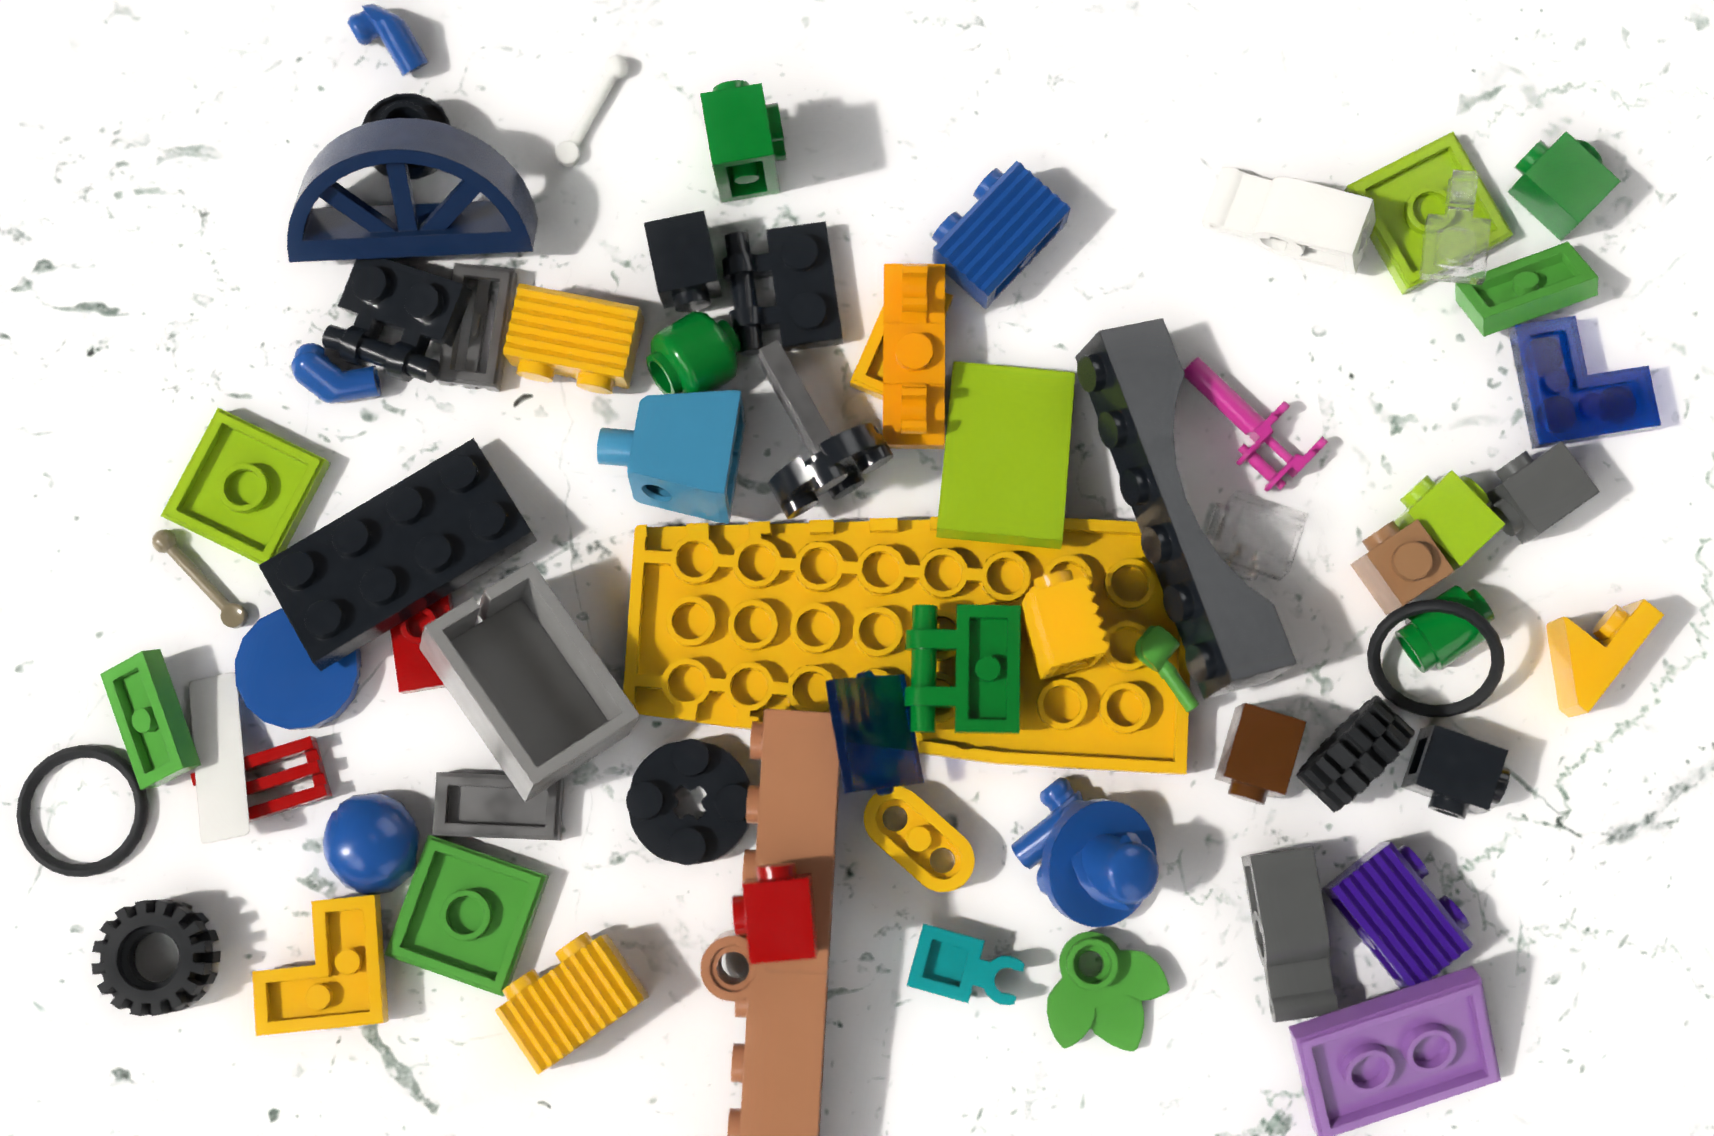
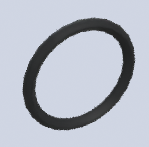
[1367,599,1505,717]
[16,745,149,877]

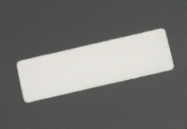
[188,672,250,844]

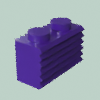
[1322,841,1473,989]

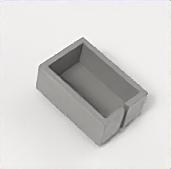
[419,561,640,802]

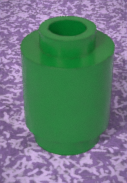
[1395,585,1495,673]

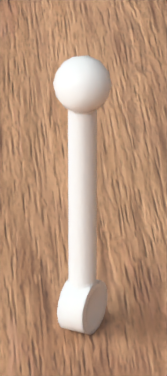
[555,55,629,167]

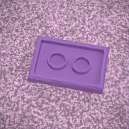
[1288,966,1501,1136]

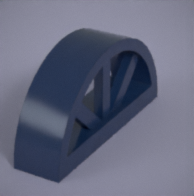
[287,118,538,262]

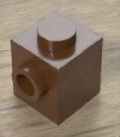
[1214,703,1307,805]

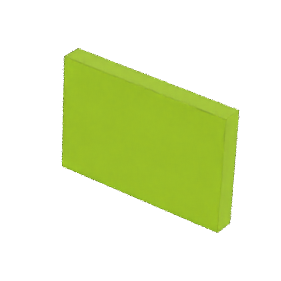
[936,361,1075,549]

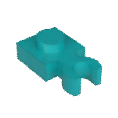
[906,923,1025,1005]

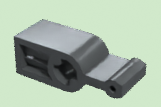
[1241,847,1339,1023]

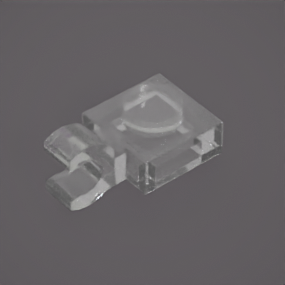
[1419,170,1491,285]

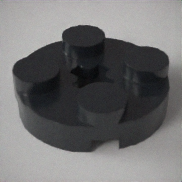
[768,423,894,519]
[626,739,751,866]

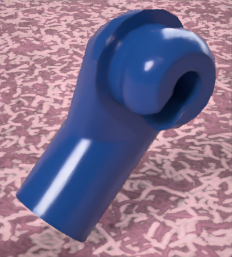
[347,3,428,76]
[291,343,381,404]
[1011,777,1083,869]

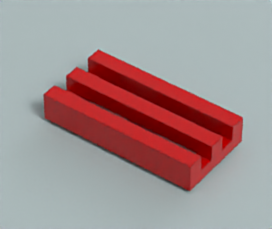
[190,736,332,823]

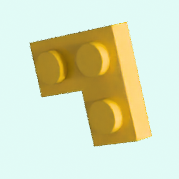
[252,895,389,1036]

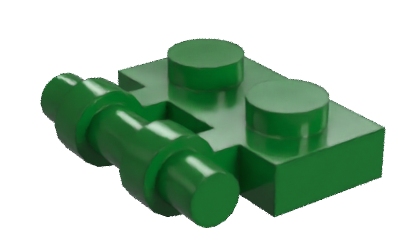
[904,604,1021,735]

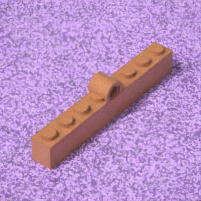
[700,709,843,1136]

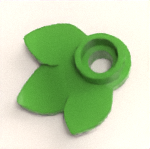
[1046,931,1170,1052]

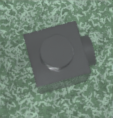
[1486,441,1600,544]

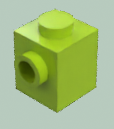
[1394,470,1505,570]

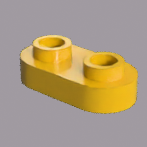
[864,786,975,892]

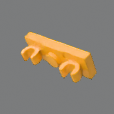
[883,263,945,449]

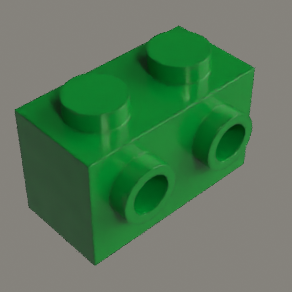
[700,80,787,203]

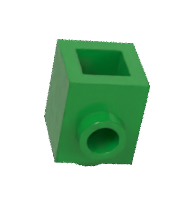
[1508,131,1621,241]

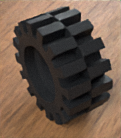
[1296,695,1415,812]
[91,900,221,1016]

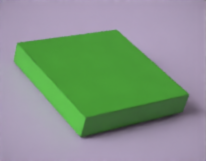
[385,835,549,997]

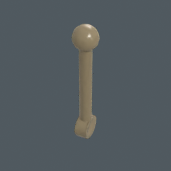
[152,529,248,629]

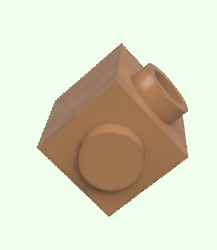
[1350,519,1454,615]

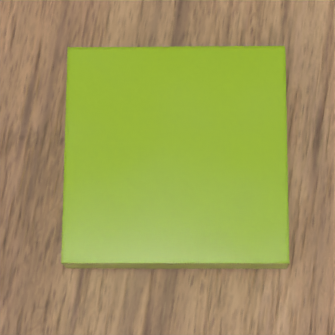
[1344,131,1513,295]
[161,408,331,564]

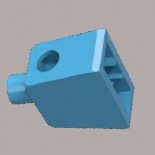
[597,390,746,524]

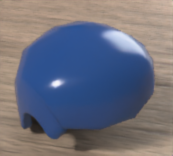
[322,792,420,895]

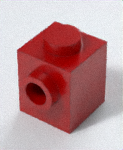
[732,863,819,965]

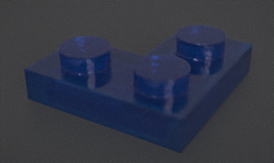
[1508,316,1661,449]

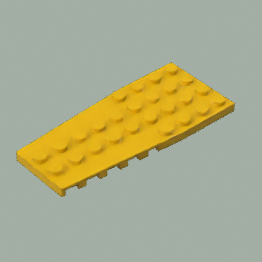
[623,517,1190,775]

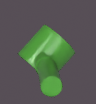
[1135,626,1200,712]

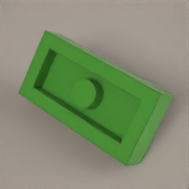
[1455,242,1598,337]
[100,649,201,790]

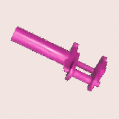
[1184,357,1328,492]

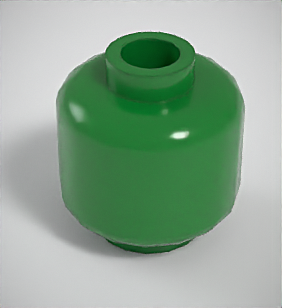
[646,311,741,394]

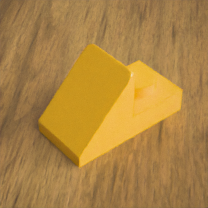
[1546,599,1664,718]

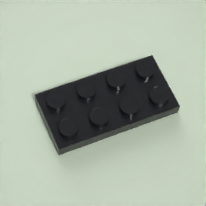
[258,438,537,671]

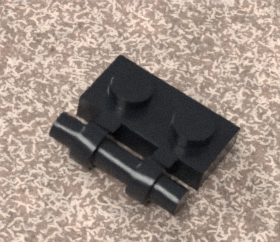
[722,221,843,356]
[322,258,473,383]

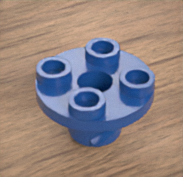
[1036,798,1159,927]

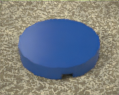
[234,608,362,730]

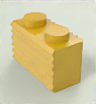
[503,283,645,394]
[1020,569,1110,680]
[495,931,650,1075]

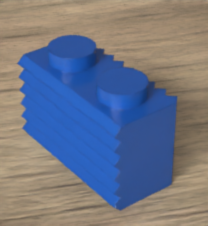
[932,161,1071,309]

